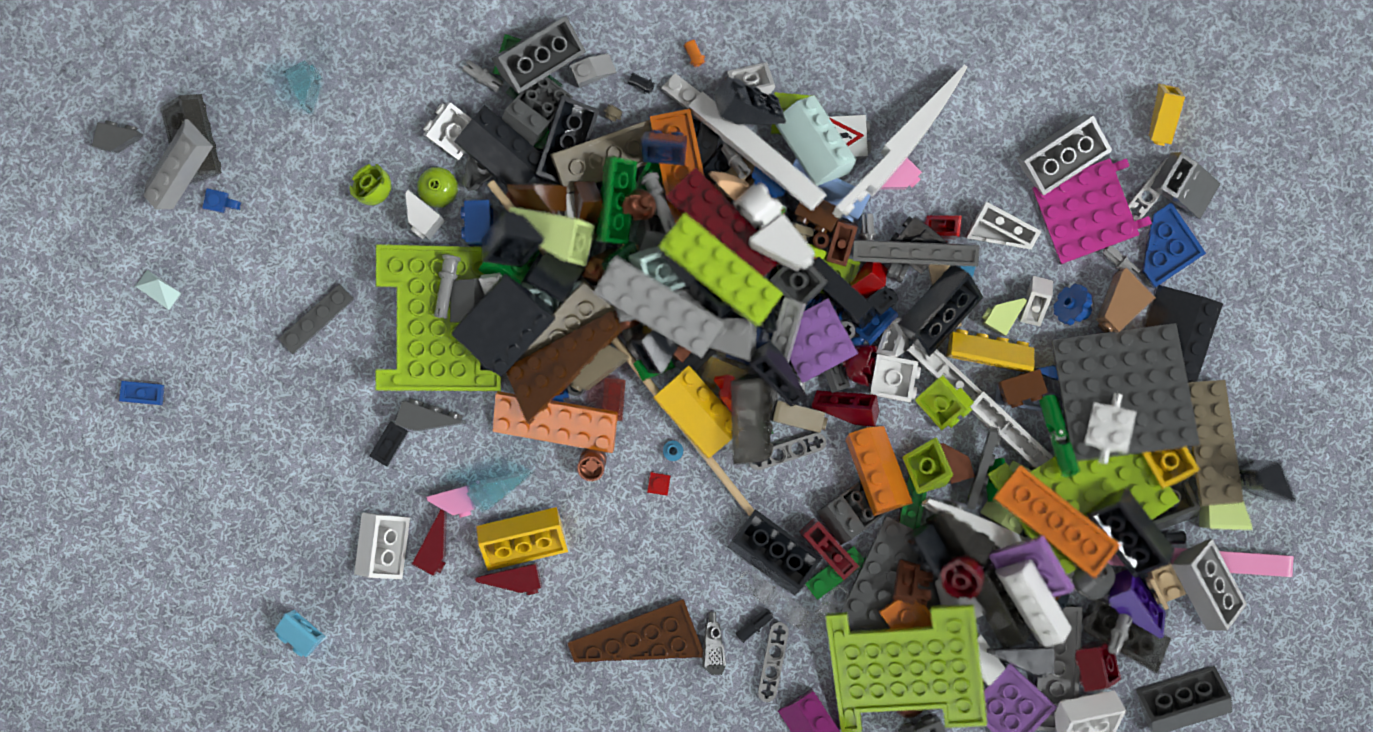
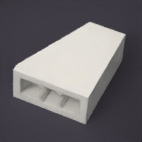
[749,214,815,271]

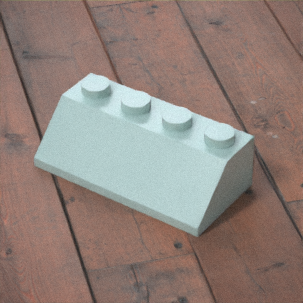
[775,95,856,186]

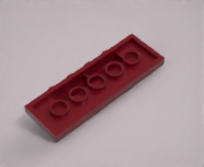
[665,167,778,277]

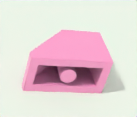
[879,158,922,190]
[427,486,475,518]

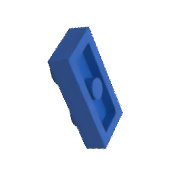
[119,381,165,405]

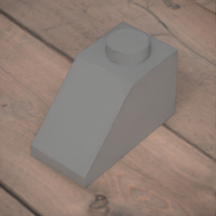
[570,54,617,89]

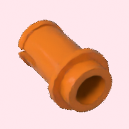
[683,40,705,67]

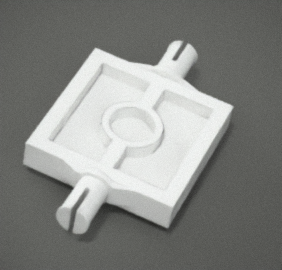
[1085,393,1136,464]

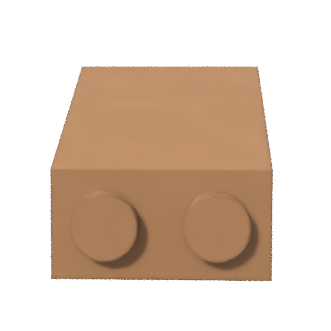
[1096,267,1155,333]

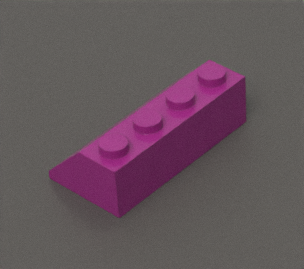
[778,688,840,732]

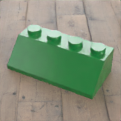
[596,157,638,244]

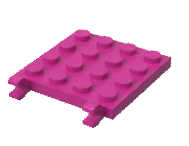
[1032,158,1152,264]

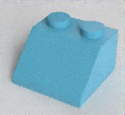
[274,610,326,657]

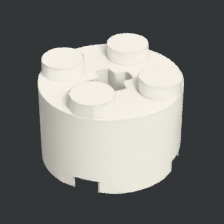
[734,183,783,232]

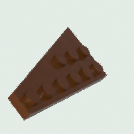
[506,311,622,424]
[567,598,703,663]

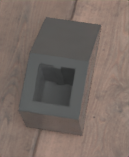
[92,120,143,154]

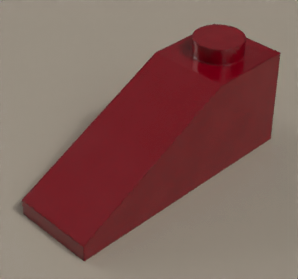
[812,390,880,427]
[412,509,447,576]
[799,518,859,580]
[475,563,542,596]

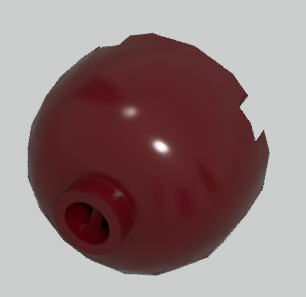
[843,344,878,386]
[940,556,984,600]

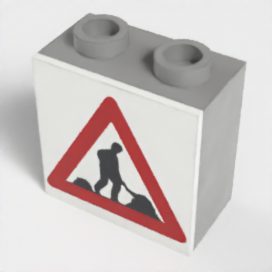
[829,115,871,160]

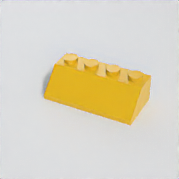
[946,329,1034,373]
[653,366,744,459]
[1142,447,1200,489]
[476,507,568,571]

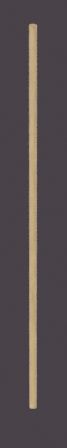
[487,180,754,516]

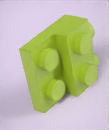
[915,375,974,431]

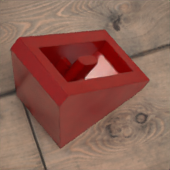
[926,215,962,240]
[850,262,887,299]

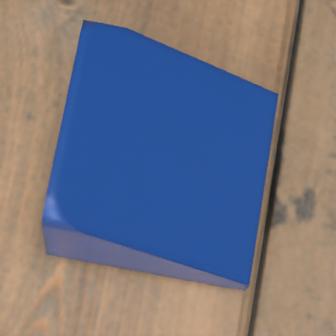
[1035,365,1058,381]

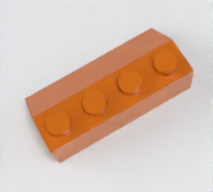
[845,426,913,516]

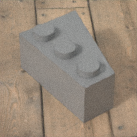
[709,319,757,362]

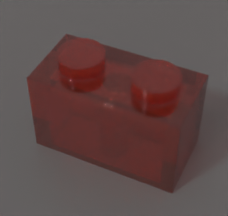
[602,378,626,422]

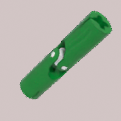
[1039,395,1080,478]

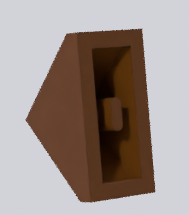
[574,181,603,223]

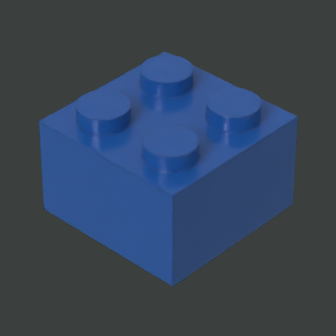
[461,200,494,246]

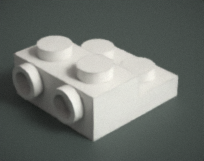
[423,102,472,160]
[870,354,921,403]

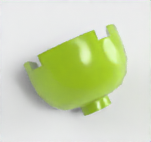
[349,164,392,206]
[417,167,458,208]

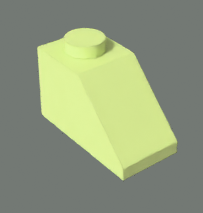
[982,298,1027,337]

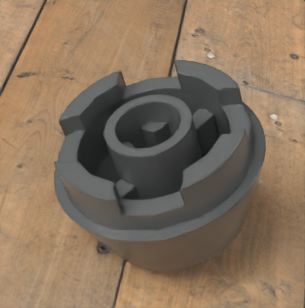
[1072,562,1115,600]

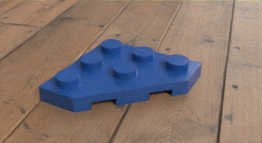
[1142,202,1206,288]

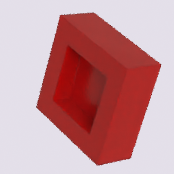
[647,472,671,496]

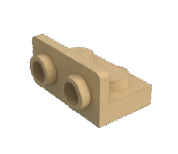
[1145,561,1186,610]

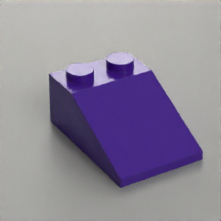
[1108,569,1166,638]

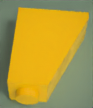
[1148,84,1185,146]

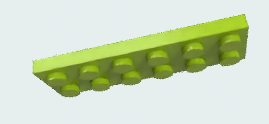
[658,214,783,327]

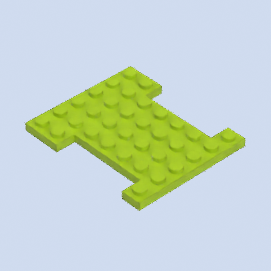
[375,245,501,391]
[987,453,1180,575]
[826,604,988,732]

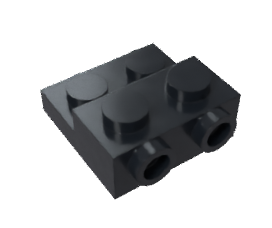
[889,215,948,274]

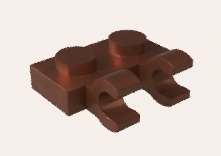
[893,559,934,605]

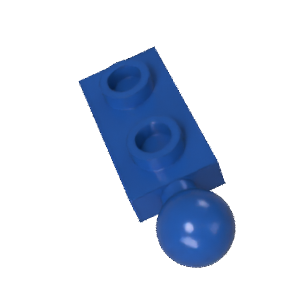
[851,308,899,347]

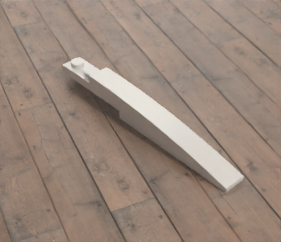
[833,64,967,219]
[661,73,826,210]
[907,343,1053,469]
[921,499,1109,604]

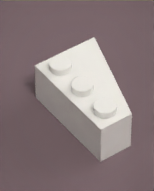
[965,202,1042,249]

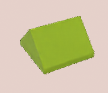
[902,437,953,494]

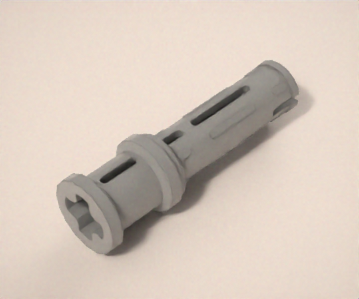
[641,173,676,234]
[433,254,461,319]

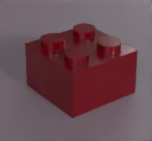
[1075,639,1121,692]

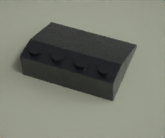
[451,273,556,377]
[1144,285,1223,382]

